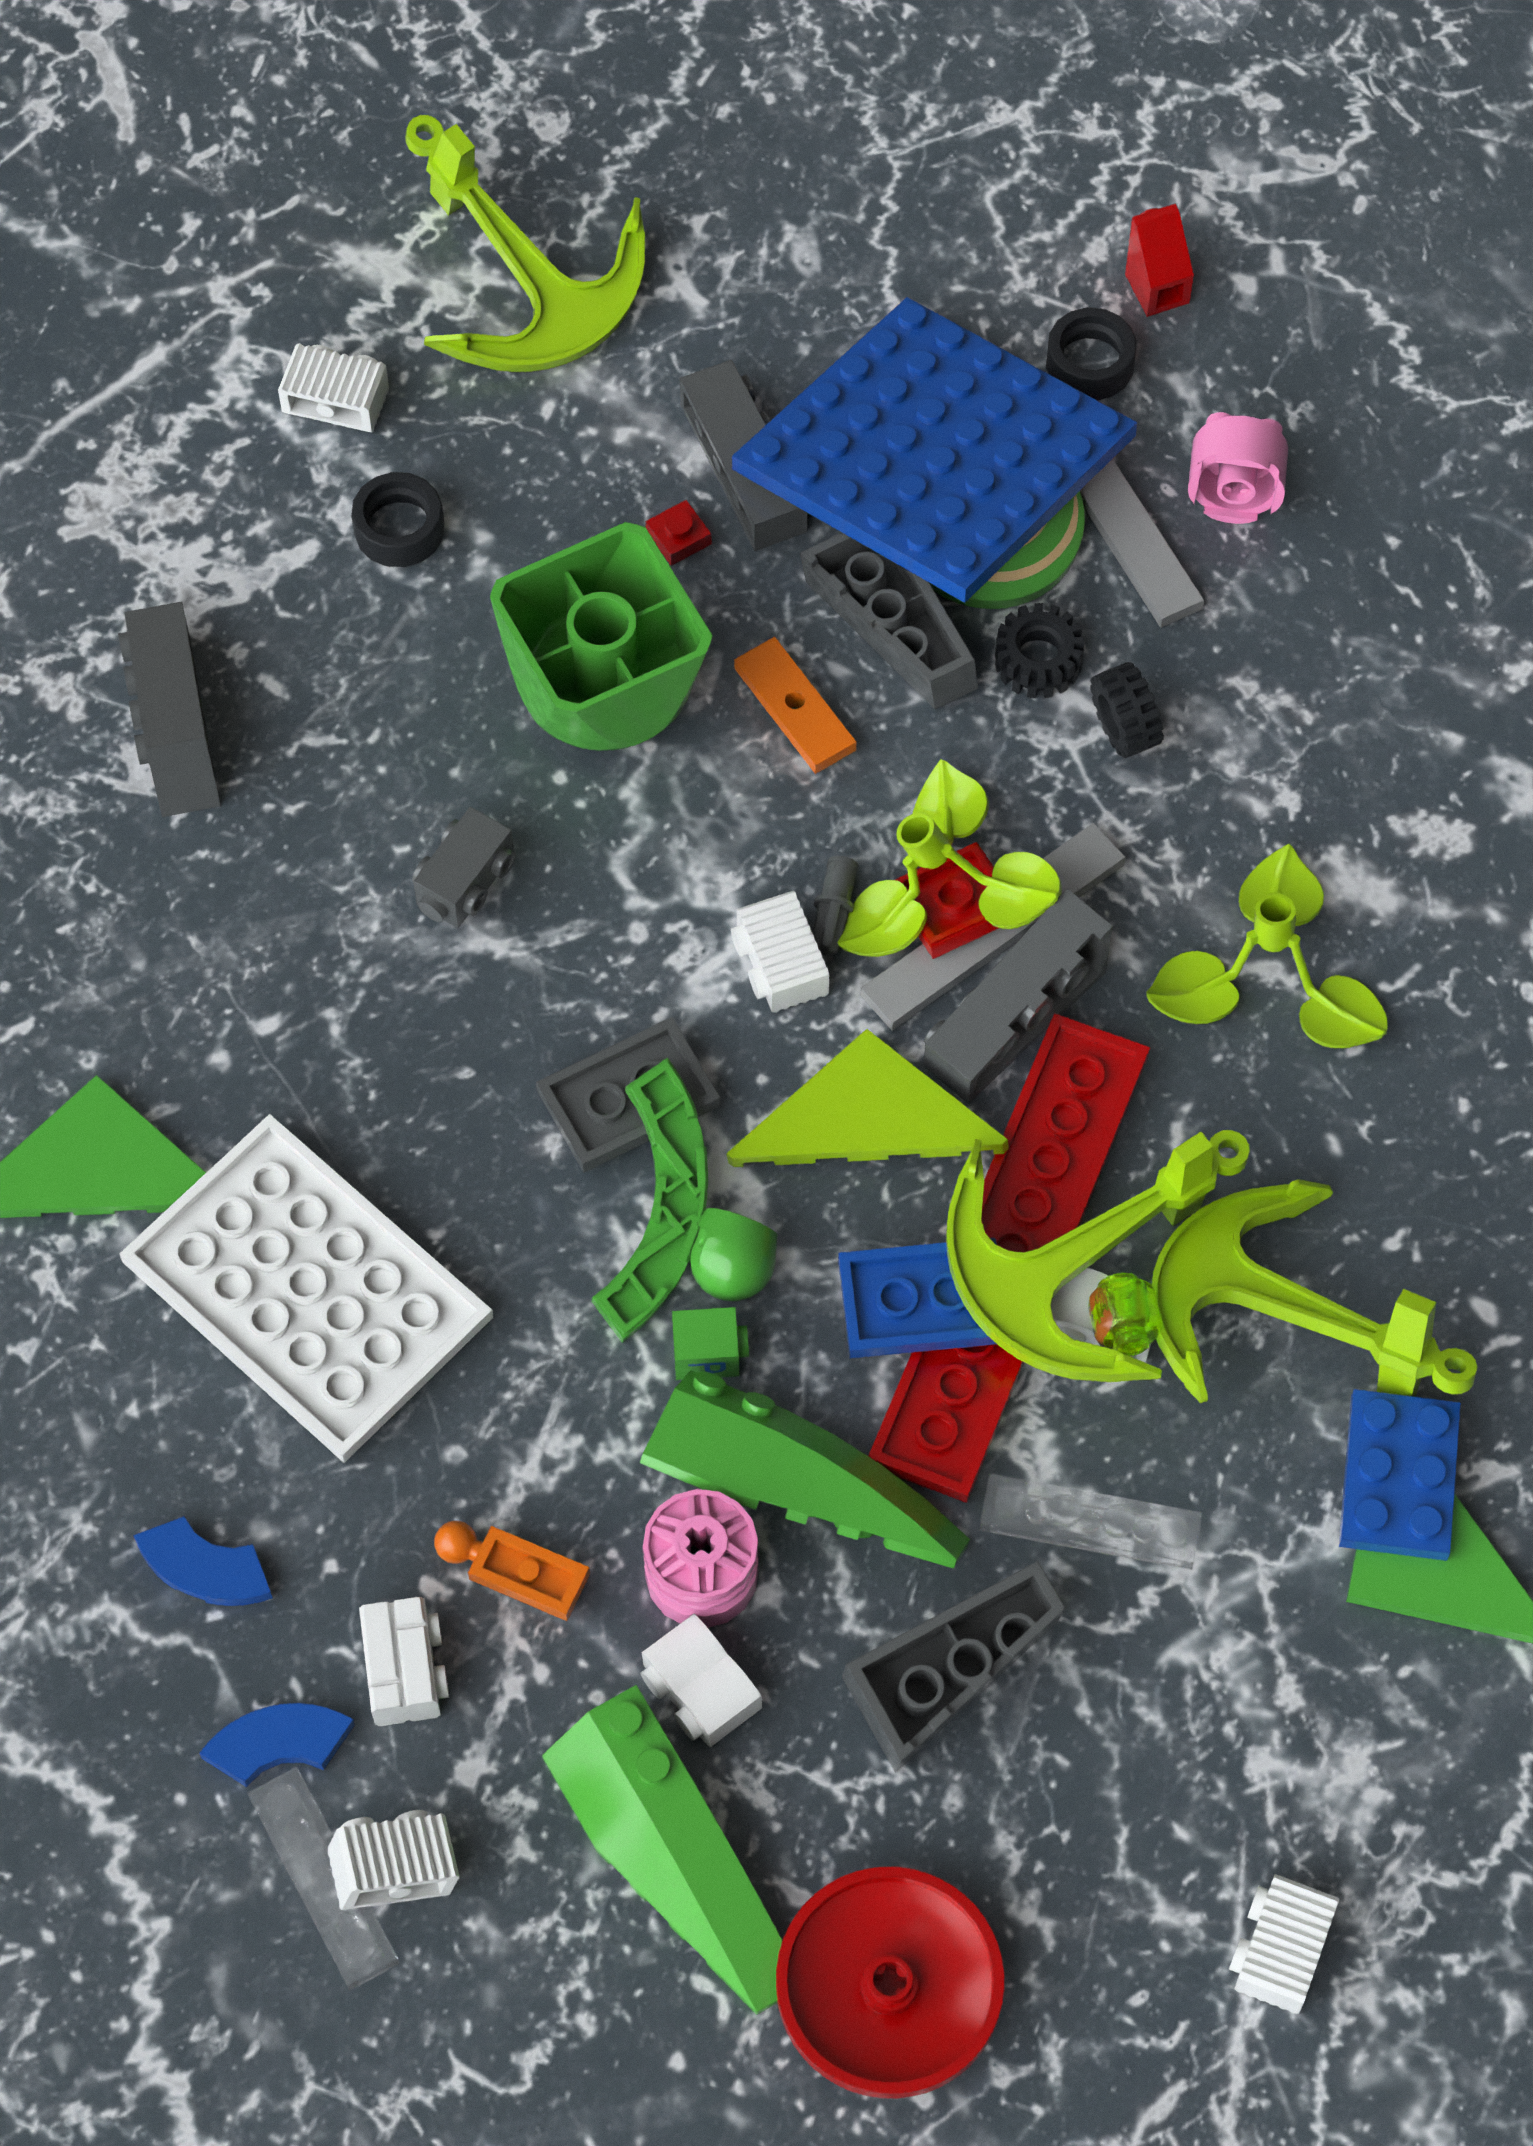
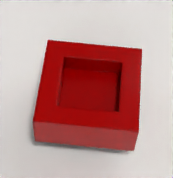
[645,500,712,566]

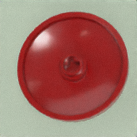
[776,1867,1004,2099]

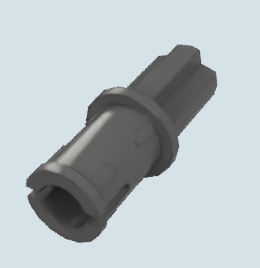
[812,856,859,956]

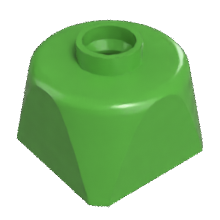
[490,522,713,751]

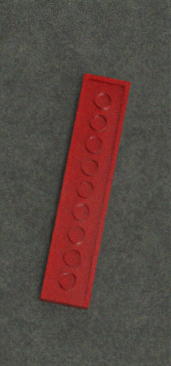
[868,1013,1150,1503]

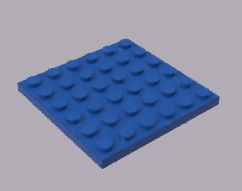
[732,297,1137,603]

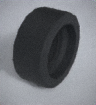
[1046,307,1137,400]
[351,472,445,567]

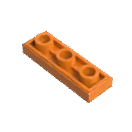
[734,636,857,774]

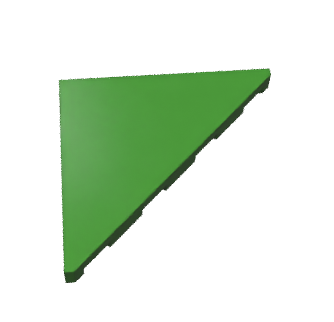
[0,1075,206,1218]
[1346,1493,1533,1644]

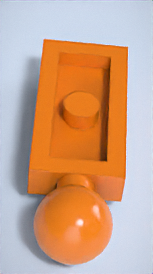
[434,1521,590,1621]

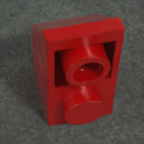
[1125,203,1194,317]

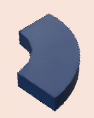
[133,1516,273,1606]
[199,1703,355,1787]

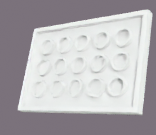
[119,1114,493,1463]

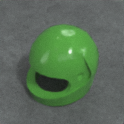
[690,1208,778,1301]

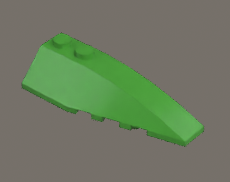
[640,1370,970,1569]
[542,1685,783,2015]

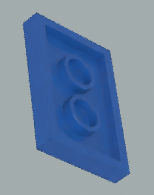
[838,1238,997,1359]
[1339,1389,1461,1561]

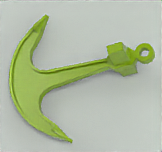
[405,115,645,372]
[946,1130,1250,1382]
[1149,1179,1477,1403]

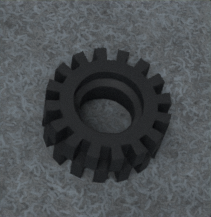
[995,603,1084,699]

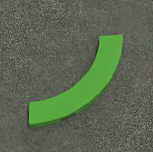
[591,1058,708,1343]

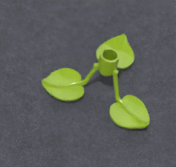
[837,759,1062,957]
[1146,844,1388,1048]

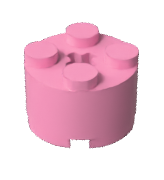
[1188,412,1288,524]

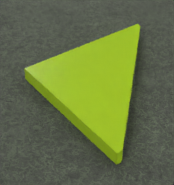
[726,1029,1009,1167]

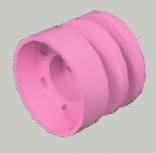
[643,1489,758,1628]

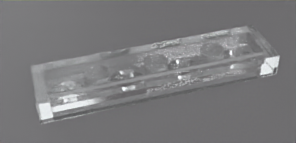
[979,1473,1202,1570]
[247,1767,400,1991]

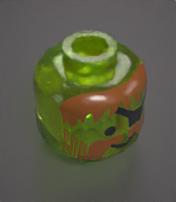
[1088,1272,1163,1356]

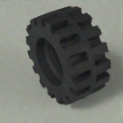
[1090,662,1164,758]

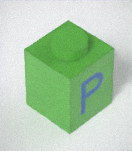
[672,1307,749,1380]

